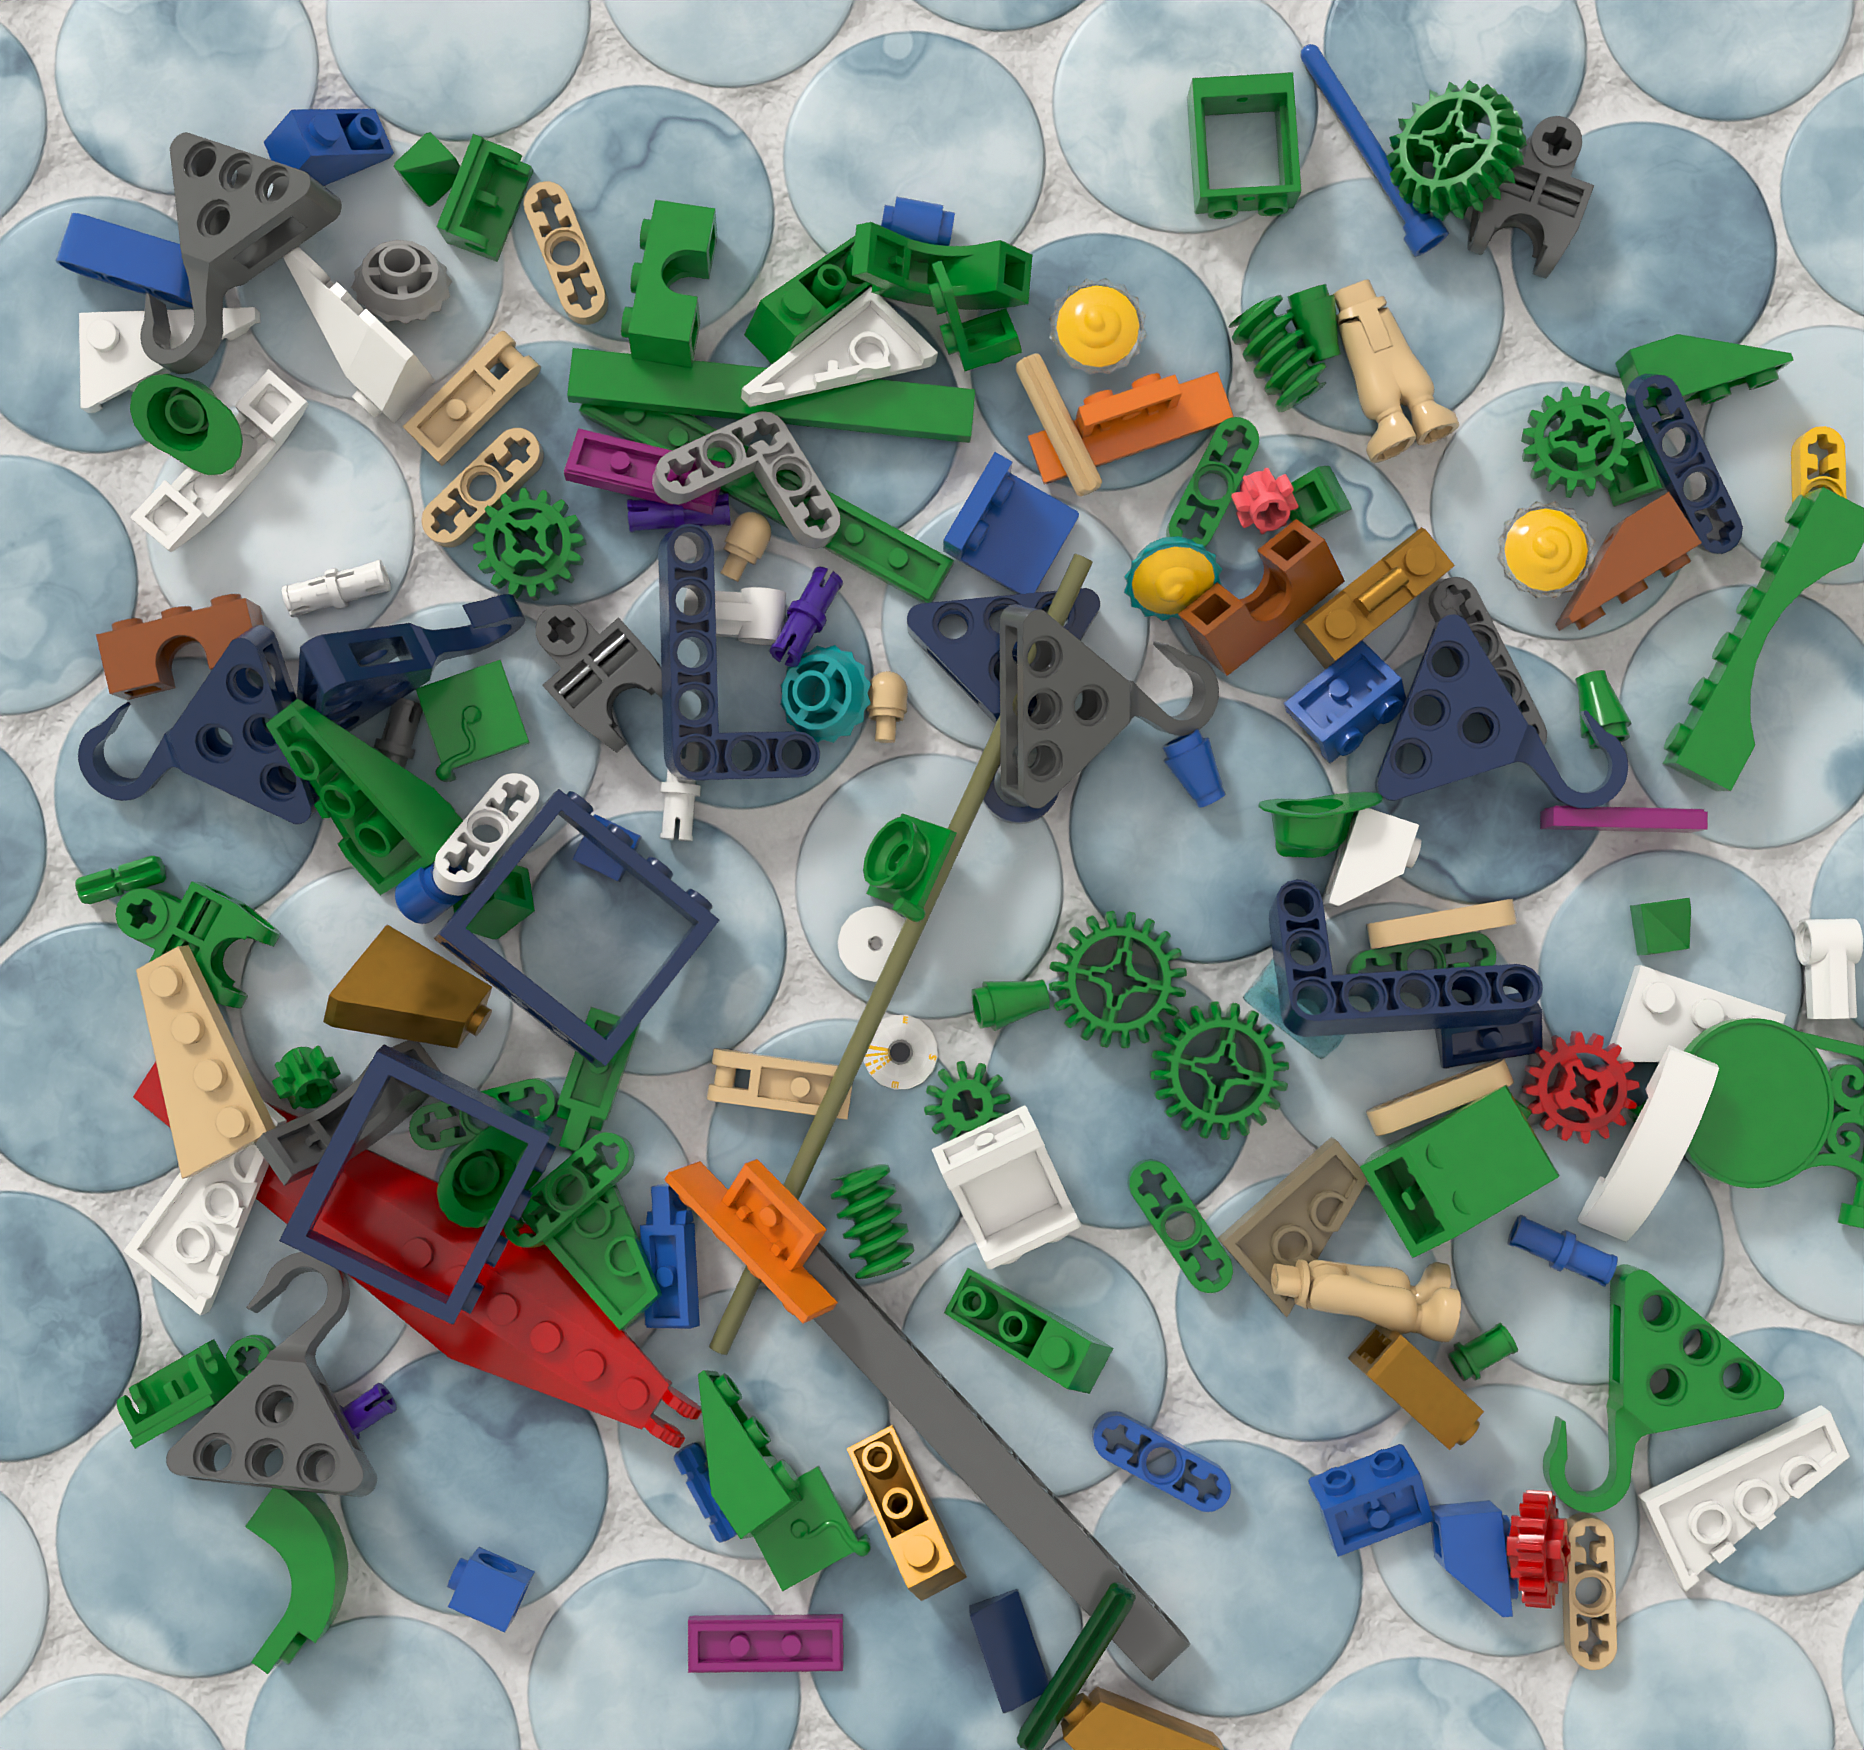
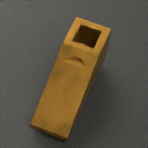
[847,1425,967,1601]

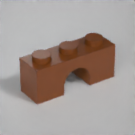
[1178,519,1345,676]
[96,594,271,700]

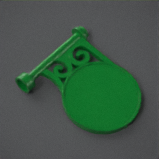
[1684,1018,1864,1229]

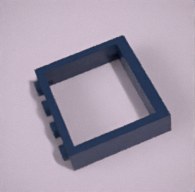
[434,789,720,1068]
[279,1044,557,1325]

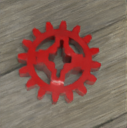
[1522,1031,1640,1144]
[1507,1490,1571,1609]

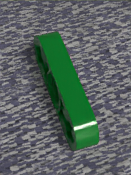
[1166,417,1259,548]
[1346,932,1496,974]
[409,1078,559,1150]
[503,1132,635,1248]
[1127,1159,1233,1293]

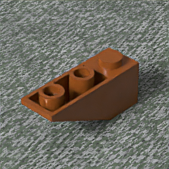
[1555,492,1702,631]

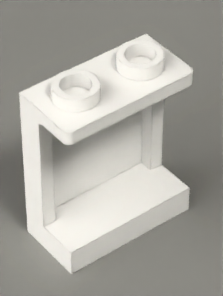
[932,1105,1081,1269]

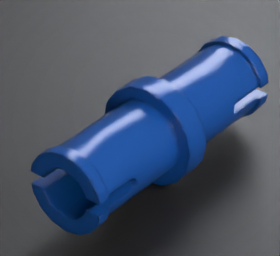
[1508,1214,1618,1287]

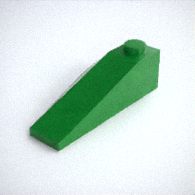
[266,699,463,896]

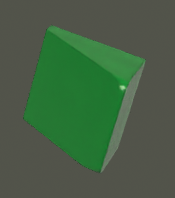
[1597,441,1666,507]
[1289,465,1352,530]

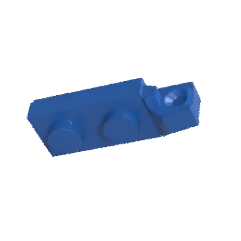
[640,1183,700,1329]

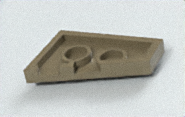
[1217,1137,1367,1317]

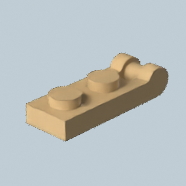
[403,331,541,466]
[707,1048,853,1120]

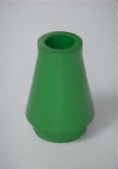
[1286,284,1341,364]
[1575,670,1632,749]
[971,979,1050,1031]

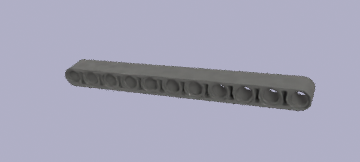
[803,1243,1191,1681]

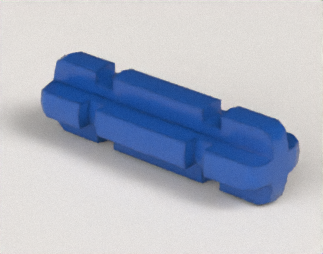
[674,1443,737,1543]

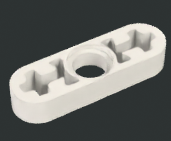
[433,773,539,896]

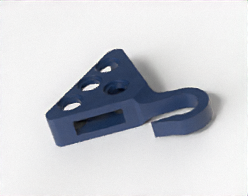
[907,588,1100,824]
[297,594,526,732]
[1375,614,1628,808]
[78,625,319,824]

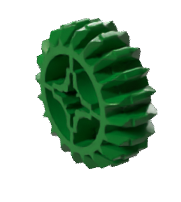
[1386,80,1527,221]
[1049,911,1187,1048]
[1150,1001,1289,1140]

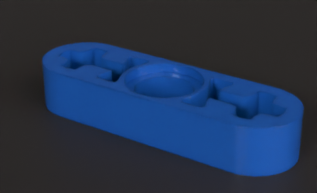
[1092,1411,1231,1512]

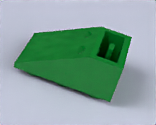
[1360,1085,1560,1258]

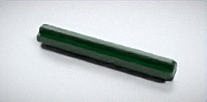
[1017,1582,1136,1750]

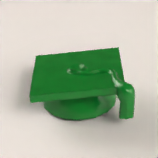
[416,660,530,783]
[863,813,957,922]
[754,1466,871,1592]

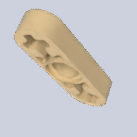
[524,181,608,325]
[421,428,544,548]
[1366,899,1517,949]
[1366,1058,1514,1136]
[1562,1512,1617,1670]

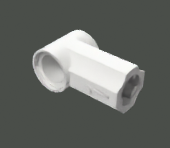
[683,587,786,645]
[1795,918,1863,1019]

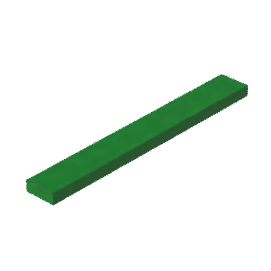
[567,348,975,443]
[579,404,954,603]

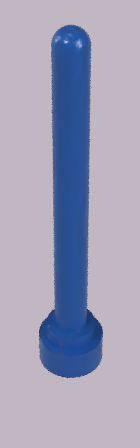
[1300,44,1449,257]

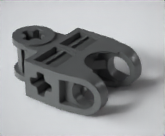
[1467,116,1594,279]
[536,605,662,753]

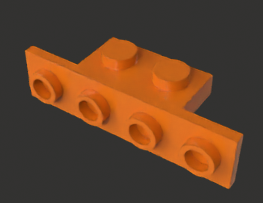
[1027,371,1234,485]
[664,1159,838,1324]

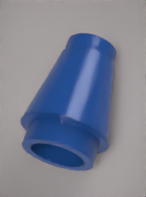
[1162,729,1226,808]

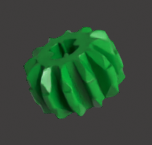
[924,1061,1011,1141]

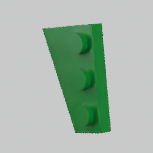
[521,1148,662,1330]

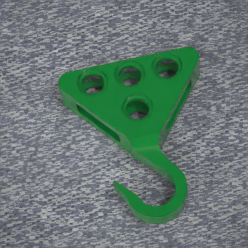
[1543,1264,1784,1513]

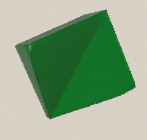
[393,132,460,207]
[1630,898,1691,956]

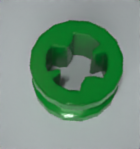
[226,1334,276,1382]

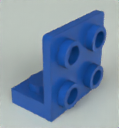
[943,452,1079,594]

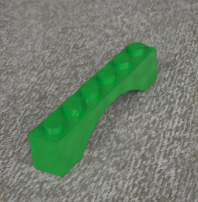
[1662,487,1864,791]

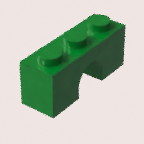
[621,200,718,367]

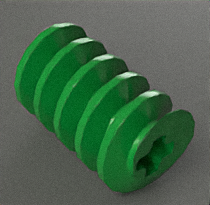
[1228,294,1327,412]
[830,1164,915,1279]

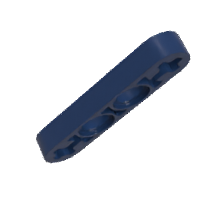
[1625,374,1743,554]

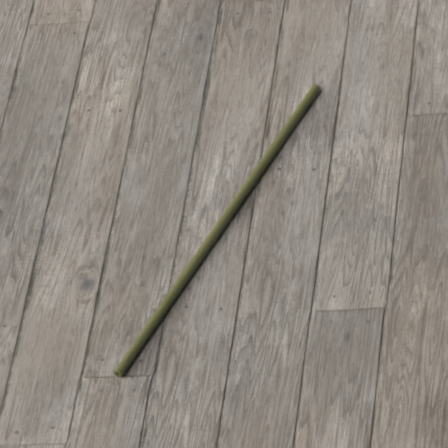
[709,554,1093,1355]

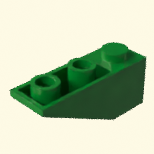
[744,236,872,364]
[1615,334,1794,419]
[944,1268,1114,1394]
[698,1370,803,1539]

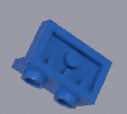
[1284,640,1406,763]
[1308,1444,1434,1557]

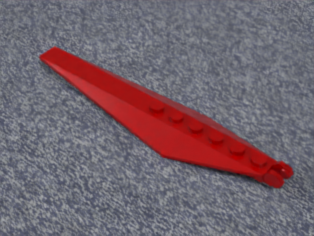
[133,1061,702,1448]

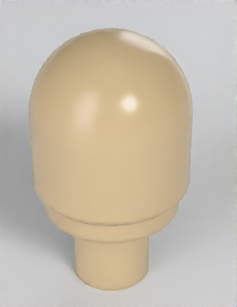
[720,512,771,582]
[866,671,908,743]

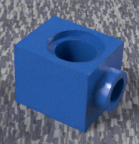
[447,1547,535,1633]

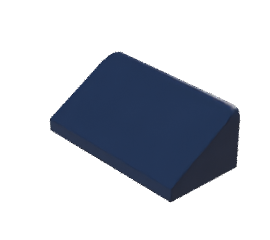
[1435,993,1543,1068]
[969,1589,1049,1714]

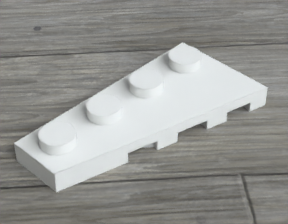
[124,1101,287,1316]
[1638,1405,1850,1592]

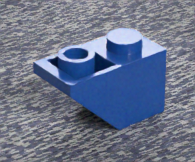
[264,109,394,186]
[1430,1500,1518,1618]

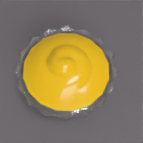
[1049,278,1147,375]
[1497,501,1595,599]

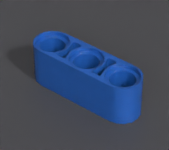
[56,213,193,308]

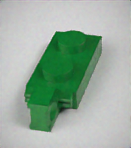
[557,1007,641,1152]

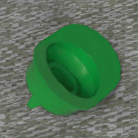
[130,374,243,475]
[1258,792,1383,858]
[437,1125,546,1228]

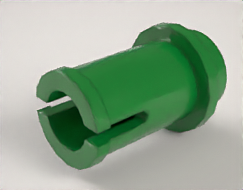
[1447,1322,1518,1381]

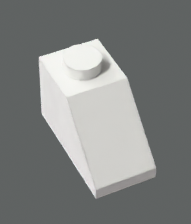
[1322,808,1422,908]

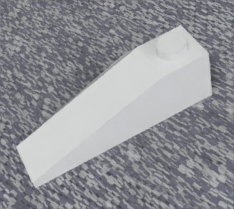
[283,247,435,423]

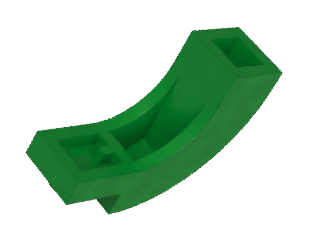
[852,222,1033,310]
[245,1488,348,1674]

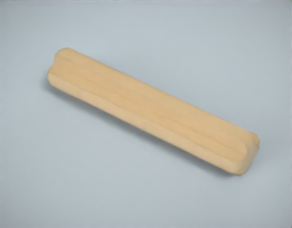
[1016,353,1102,496]

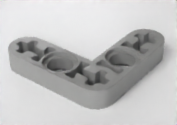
[652,411,840,549]

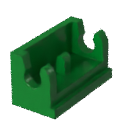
[436,134,533,262]
[117,1339,239,1449]

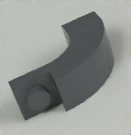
[255,1040,441,1186]

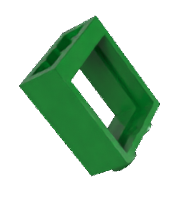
[1187,72,1301,219]

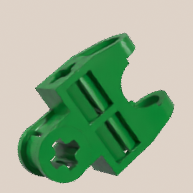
[115,881,281,1009]

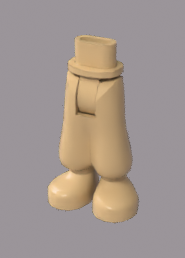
[1334,279,1459,463]
[1271,1259,1461,1343]

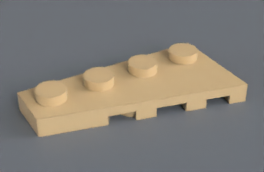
[136,945,276,1179]

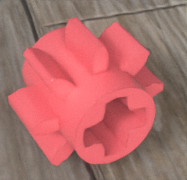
[1231,468,1298,534]

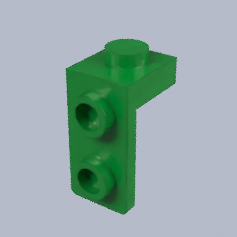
[928,261,1022,371]

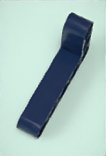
[658,524,820,780]
[1269,879,1543,1037]

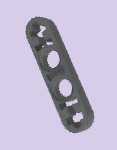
[1428,577,1547,745]

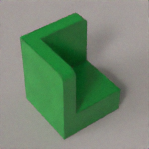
[453,865,535,940]

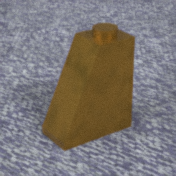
[323,924,492,1048]
[1348,1325,1484,1450]
[1061,1687,1224,1750]

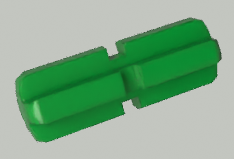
[75,856,167,904]

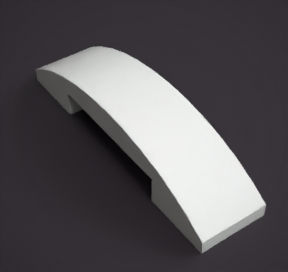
[130,369,309,552]
[1578,1045,1719,1242]

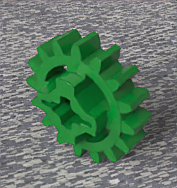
[1521,385,1636,498]
[473,488,586,601]

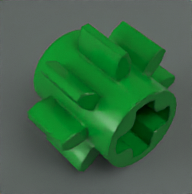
[272,1045,341,1110]

